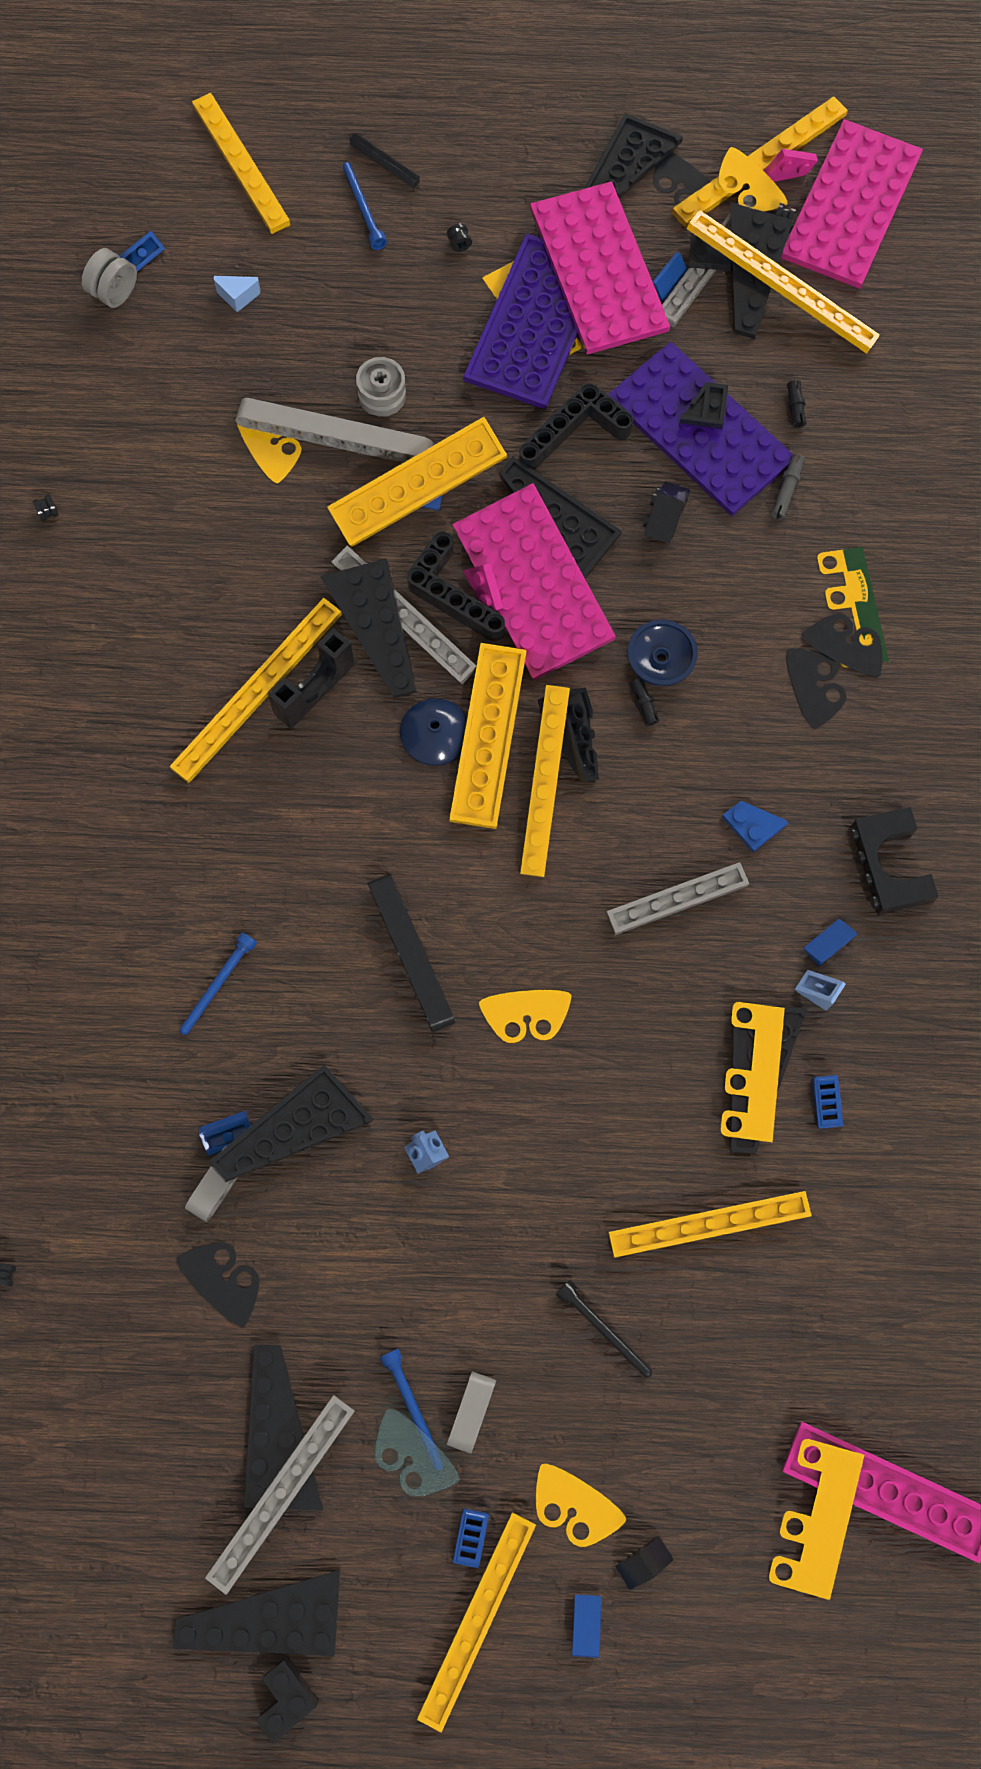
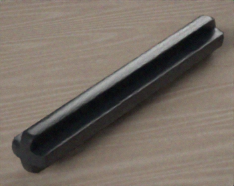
[349,133,420,188]

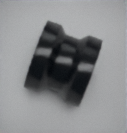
[776,203,797,220]
[447,223,472,252]
[33,494,59,522]
[0,1263,17,1287]

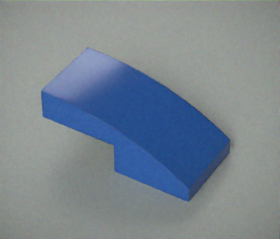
[572,1594,601,1658]

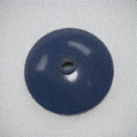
[627,620,698,686]
[400,698,467,766]

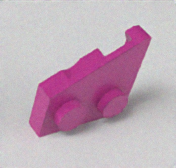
[764,149,818,182]
[463,563,504,611]

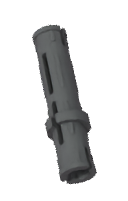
[771,454,806,520]

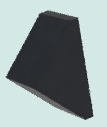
[615,1536,674,1590]

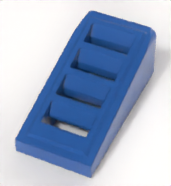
[810,1075,843,1129]
[453,1508,489,1568]

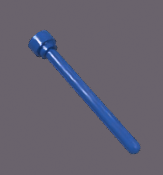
[343,162,387,250]
[180,932,257,1035]
[380,1349,444,1471]

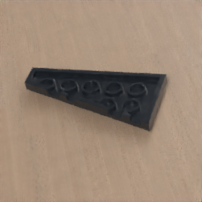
[584,113,683,199]
[730,202,793,339]
[499,456,622,579]
[320,558,417,698]
[730,1007,807,1154]
[209,1065,374,1182]
[244,1345,324,1510]
[173,1569,340,1656]

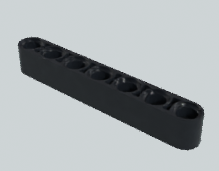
[367,873,455,1033]

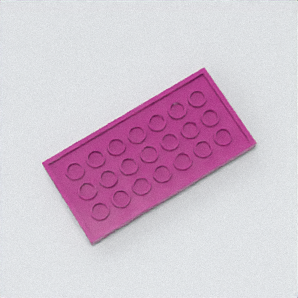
[781,119,923,289]
[530,181,670,355]
[452,483,616,681]

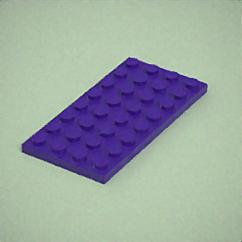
[463,233,578,410]
[608,341,792,516]

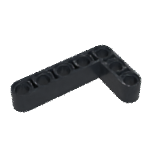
[519,383,633,470]
[407,531,505,641]

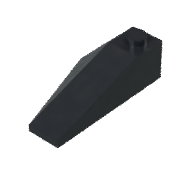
[537,687,599,783]

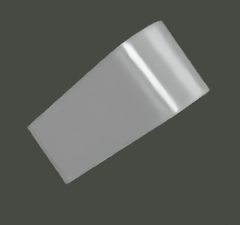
[185,1146,238,1222]
[447,1371,496,1454]

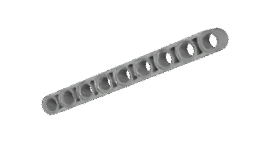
[235,398,433,463]

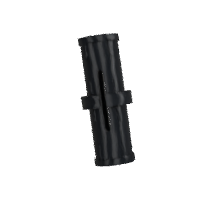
[787,380,807,428]
[629,678,660,726]

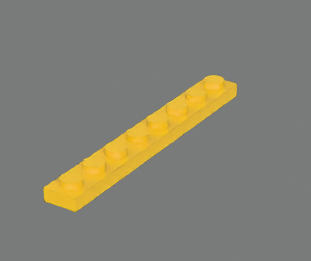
[192,93,290,234]
[520,685,570,877]
[608,1191,812,1258]
[417,1512,536,1732]

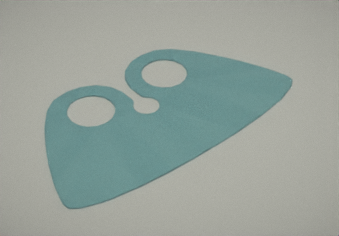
[375,1408,460,1496]

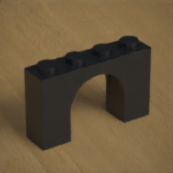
[268,628,355,729]
[850,807,939,915]

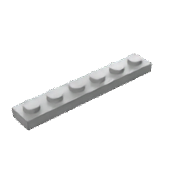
[606,862,749,935]

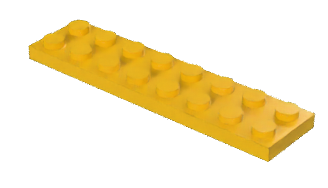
[327,417,507,548]
[449,643,527,829]

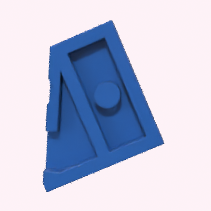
[722,801,788,853]

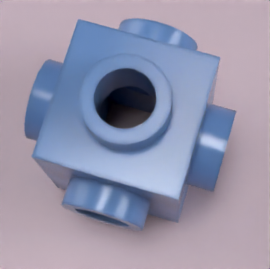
[404,1130,449,1174]

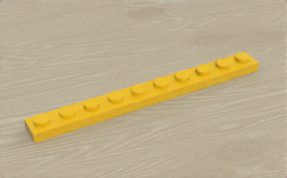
[672,96,848,228]
[686,210,879,354]
[170,598,342,783]

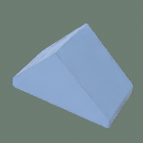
[214,276,261,312]
[795,970,846,1011]

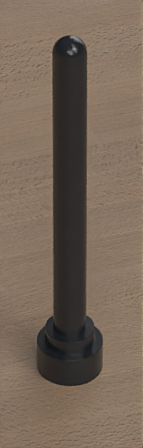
[555,1280,652,1378]

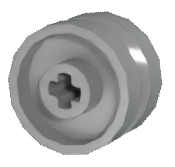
[82,248,137,308]
[356,357,406,417]

